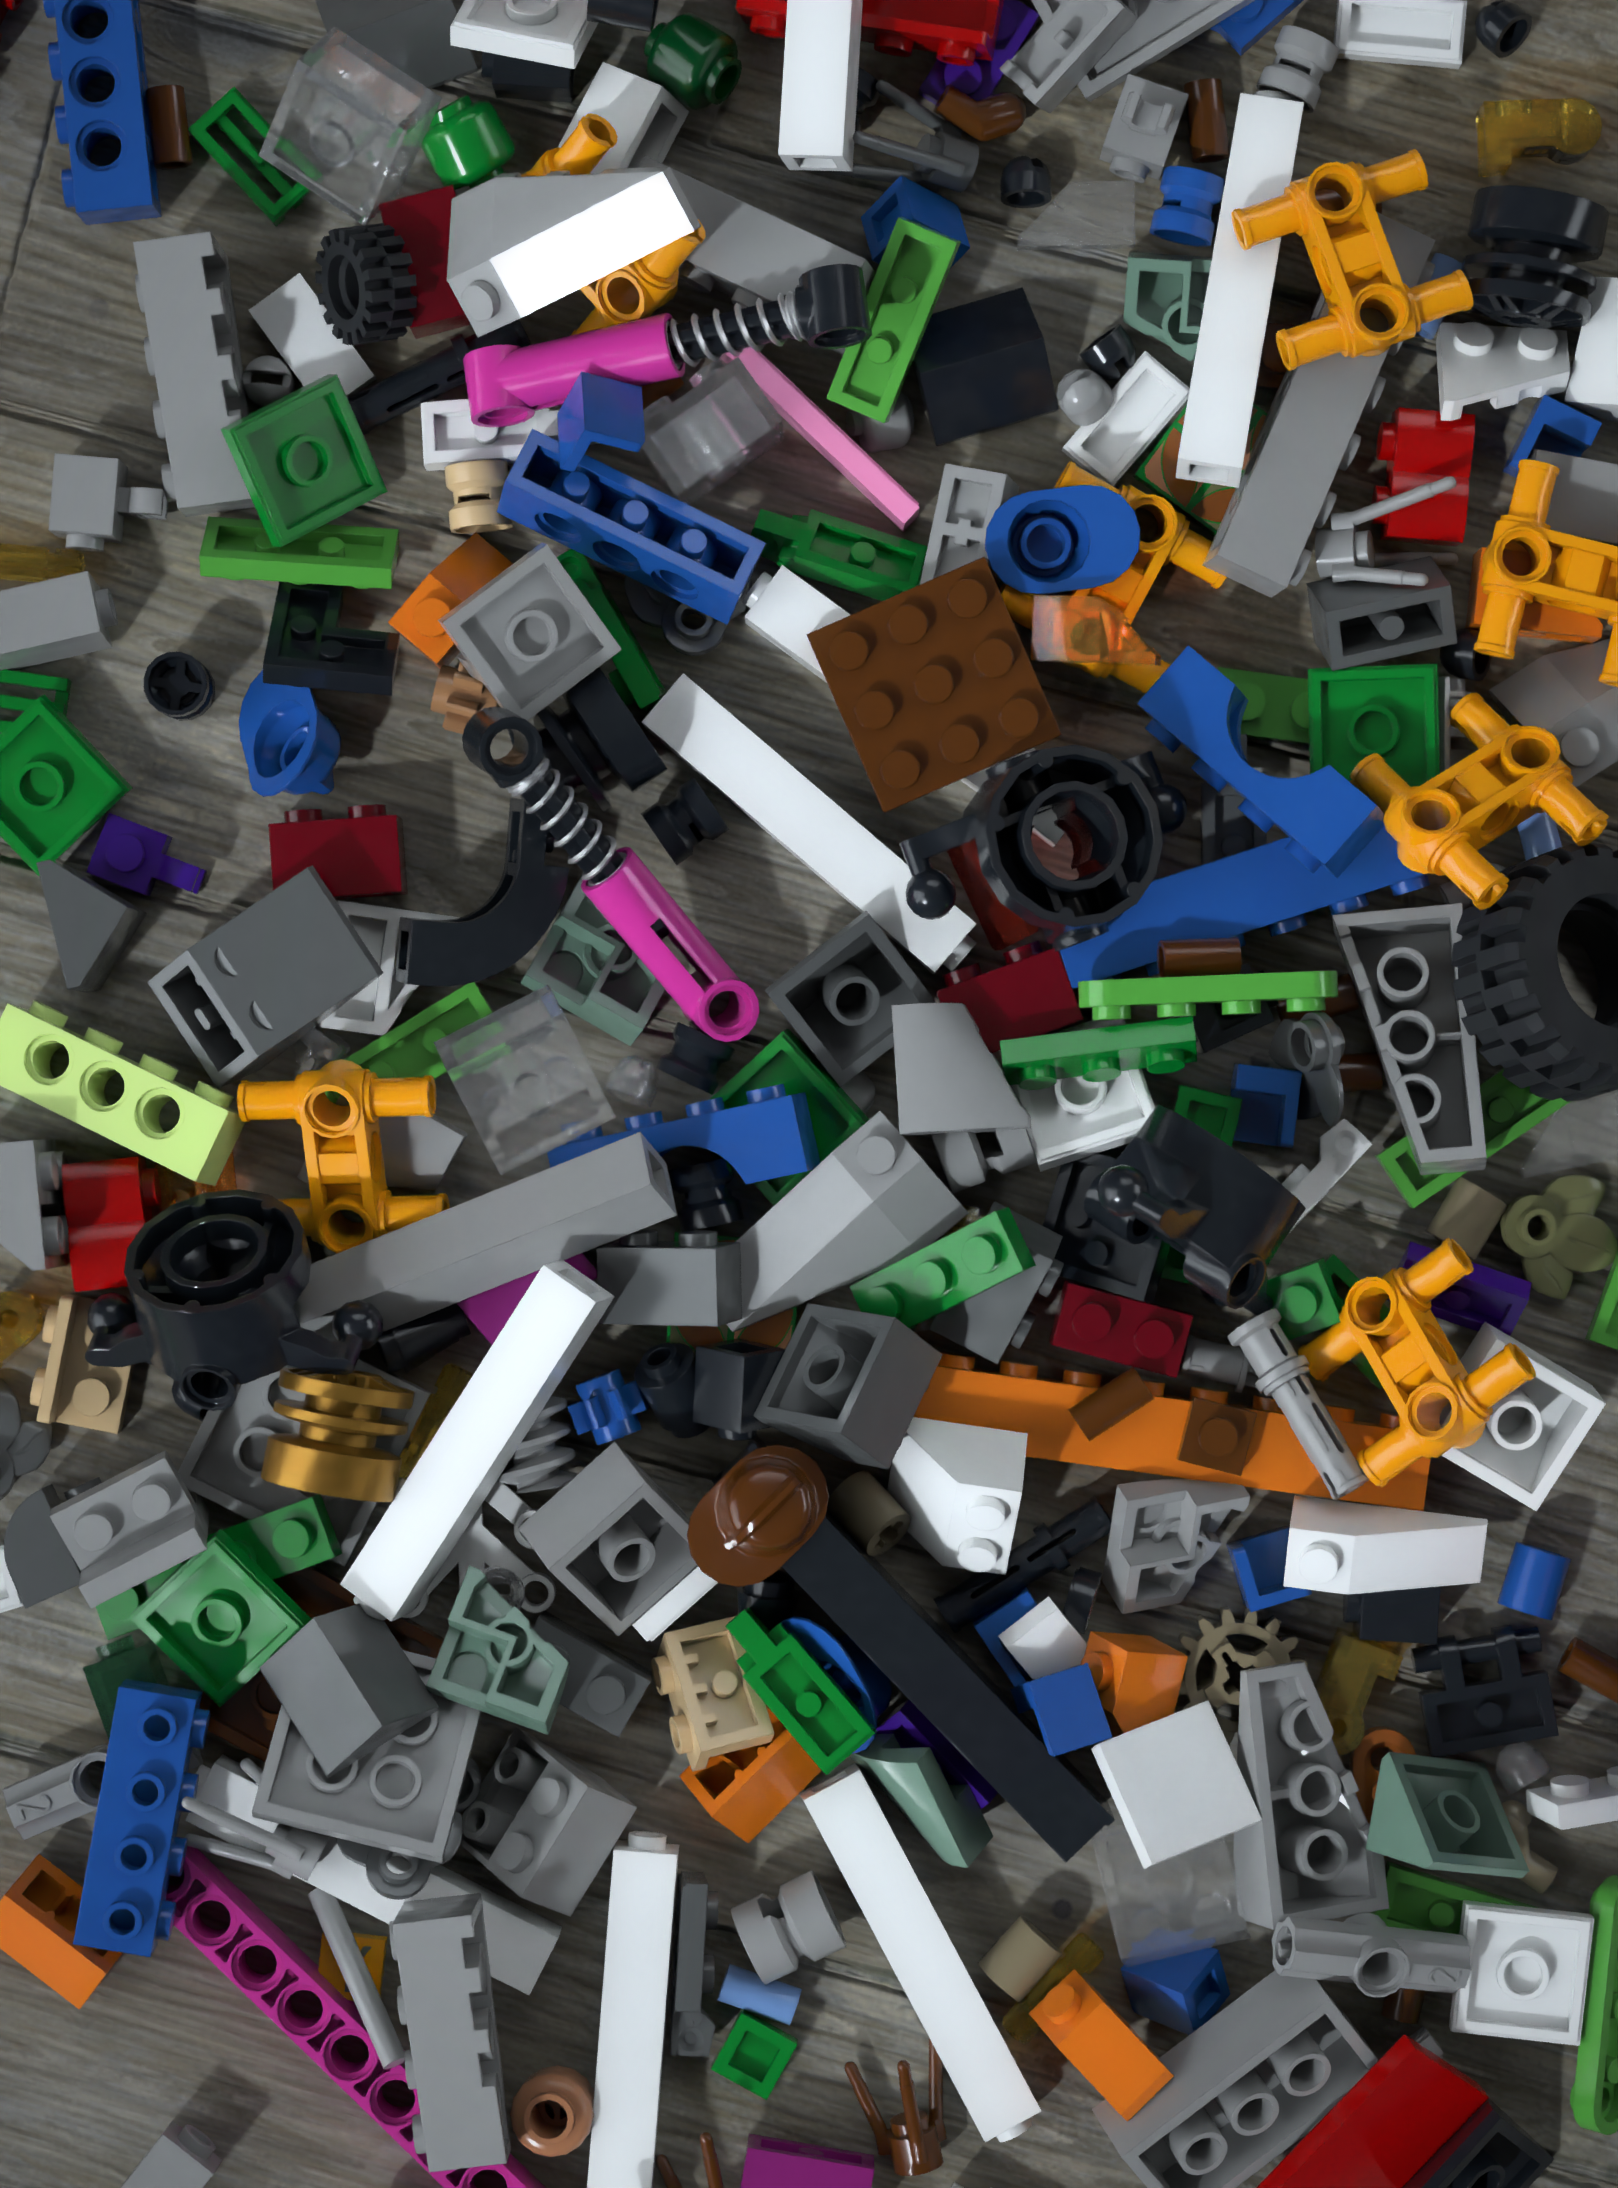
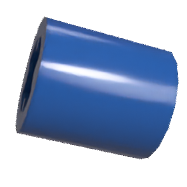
[1497,1541,1571,1620]

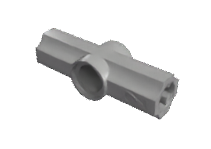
[2,1743,203,1840]
[1271,1913,1472,1998]

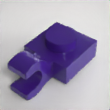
[86,813,207,896]

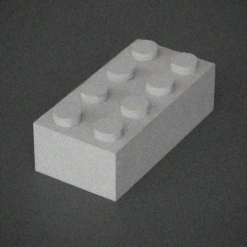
[1092,1970,1379,2188]

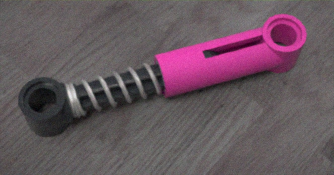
[463,264,872,427]
[462,706,760,1042]

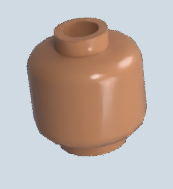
[510,2065,594,2157]

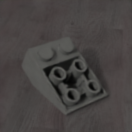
[148,865,384,1089]

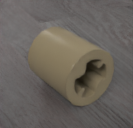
[1425,1177,1508,1261]
[827,1470,911,1556]
[978,1915,1063,2002]

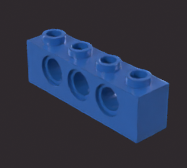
[43,0,162,225]
[497,429,766,625]

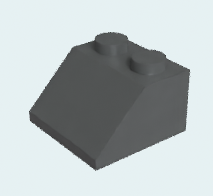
[754,1303,942,1469]

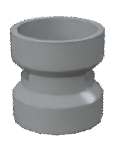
[1256,25,1340,113]

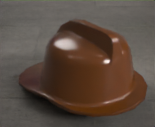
[687,1445,829,1587]

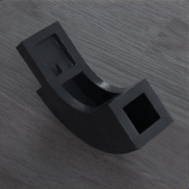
[394,798,569,986]

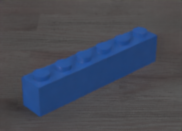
[1060,825,1430,989]

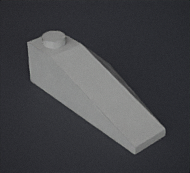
[447,167,701,337]
[1488,639,1618,787]
[726,1111,969,1332]
[1233,1661,1389,1930]

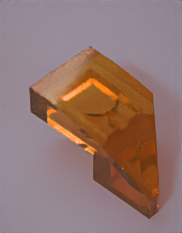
[1031,595,1161,666]

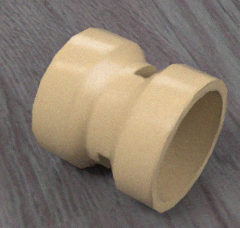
[444,460,514,534]

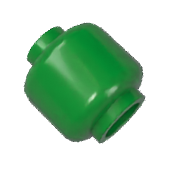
[420,94,515,190]

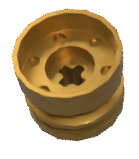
[261,1368,415,1502]

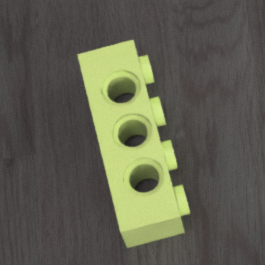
[0,1000,245,1186]

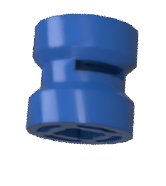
[1150,166,1225,247]

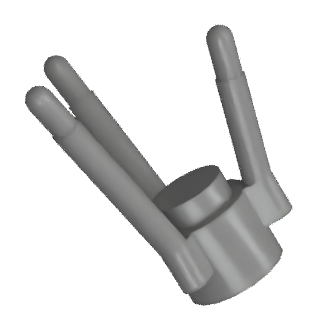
[1315,476,1458,586]
[181,1758,330,1881]

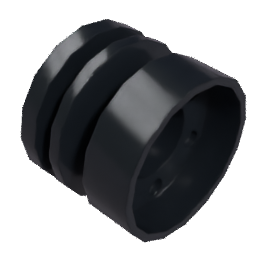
[1461,185,1610,329]
[508,667,668,812]

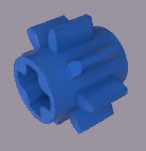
[567,1369,649,1445]

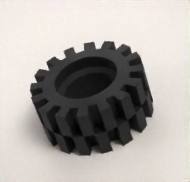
[315,223,417,345]

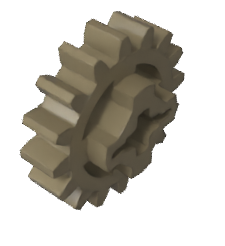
[1178,1606,1308,1745]

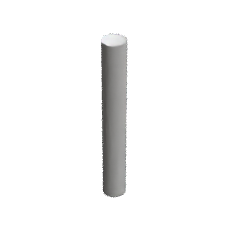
[308,1888,405,2070]

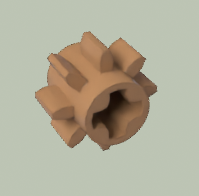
[430,662,500,734]

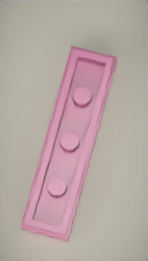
[720,347,920,532]

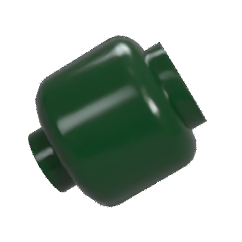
[644,13,742,110]

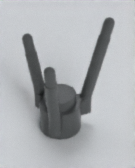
[828,80,979,193]

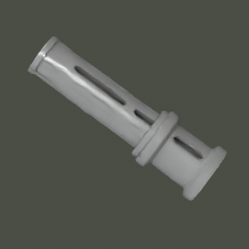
[1227,1308,1369,1500]

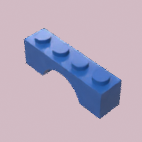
[1137,645,1385,878]
[546,1084,820,1184]

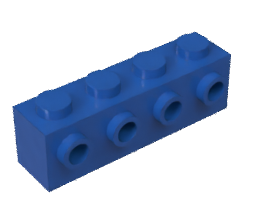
[73,1679,210,1957]

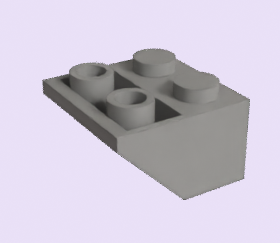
[0,1139,69,1271]
[460,1727,637,1917]

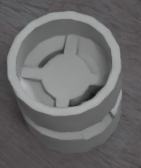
[930,1129,1037,1194]
[730,1870,847,1985]

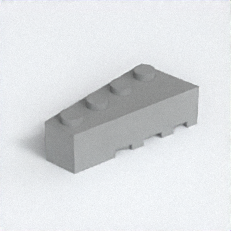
[638,156,876,356]
[133,231,255,517]
[1332,903,1487,1175]
[389,1893,511,2172]

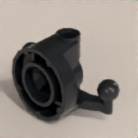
[899,744,1187,952]
[1084,1105,1306,1316]
[85,1189,383,1411]

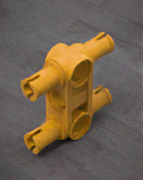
[521,113,706,336]
[1231,149,1473,371]
[1473,459,1618,688]
[999,461,1227,694]
[1349,692,1609,910]
[237,1059,450,1253]
[1298,1238,1536,1487]

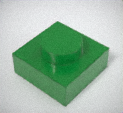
[1266,1258,1342,1341]
[711,2009,798,2100]

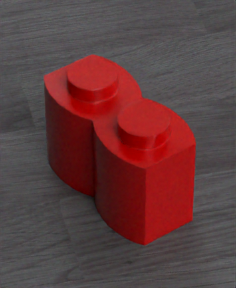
[1371,407,1475,547]
[62,1156,161,1292]

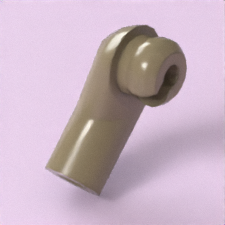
[1501,1800,1558,1894]

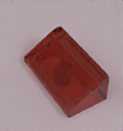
[947,840,1040,951]

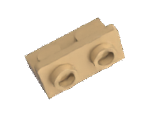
[30,1293,135,1434]
[651,1616,775,1771]

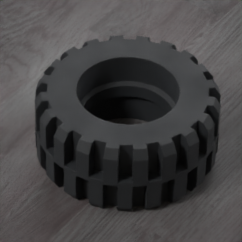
[1451,843,1618,1102]

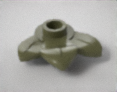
[1500,1174,1618,1299]

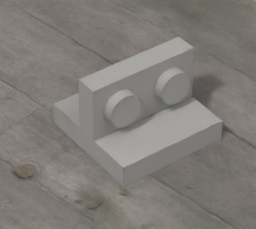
[438,543,622,721]
[50,1450,209,1609]

